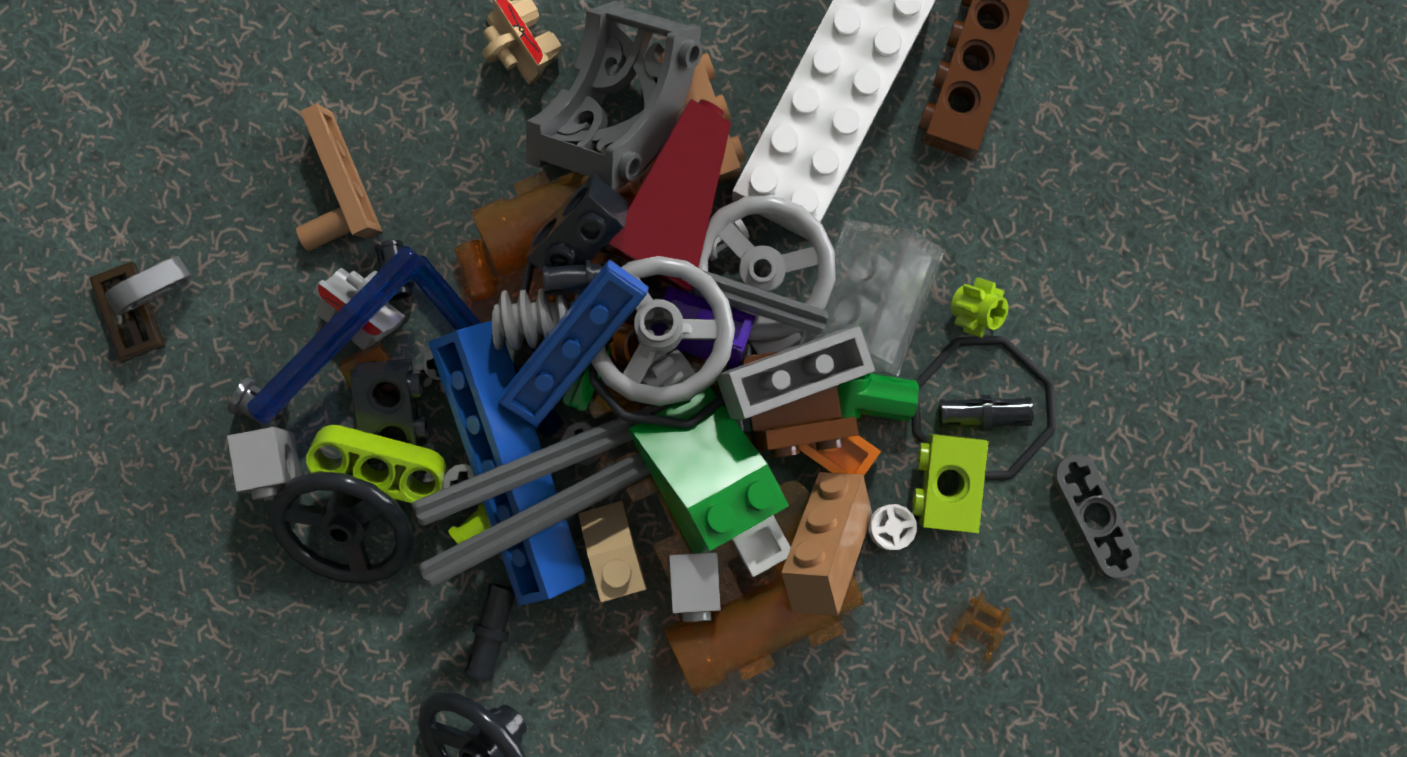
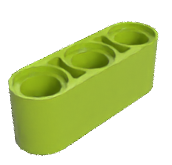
[306,425,446,503]

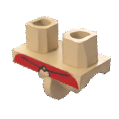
[481,0,562,85]

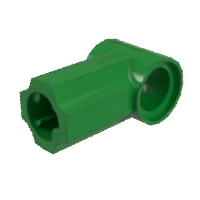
[837,372,919,422]

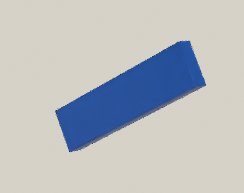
[498,260,648,428]

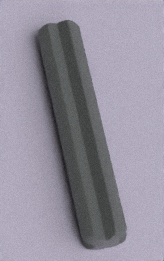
[693,270,829,334]

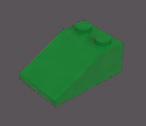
[627,387,789,554]

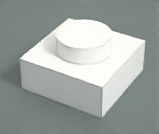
[731,515,791,577]

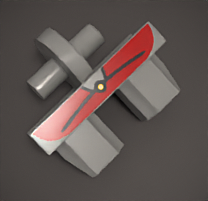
[313,268,406,350]

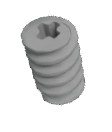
[492,289,581,350]

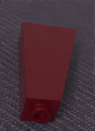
[604,99,732,292]

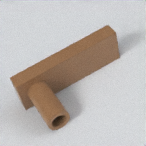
[296,103,383,251]

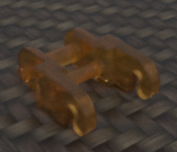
[948,593,1011,663]

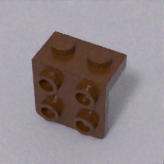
[741,351,859,458]

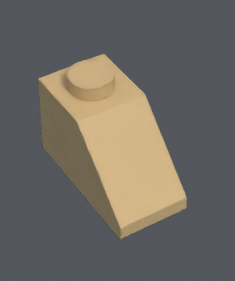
[578,501,647,602]

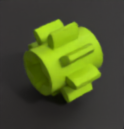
[951,277,1008,337]

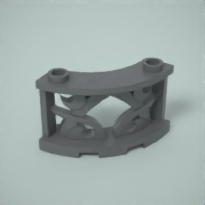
[526,1,702,191]

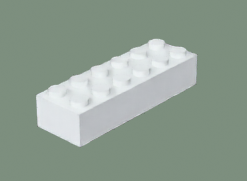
[732,0,935,241]

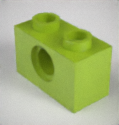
[912,434,989,533]

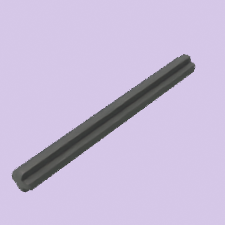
[412,404,673,525]
[419,452,651,587]

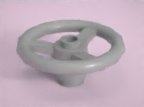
[692,195,836,342]
[591,256,735,406]

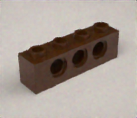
[918,0,1030,160]

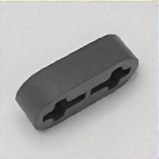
[104,256,192,315]

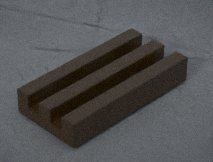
[89,262,166,363]

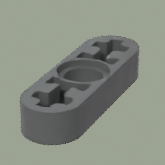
[1053,455,1139,578]

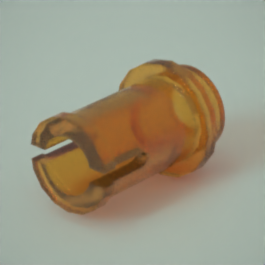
[454,240,499,301]

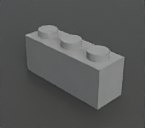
[717,326,875,419]

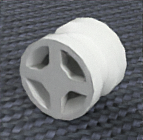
[868,504,917,550]

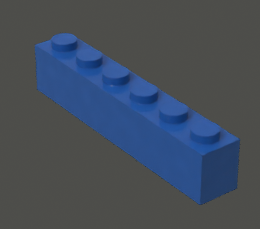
[428,320,587,606]

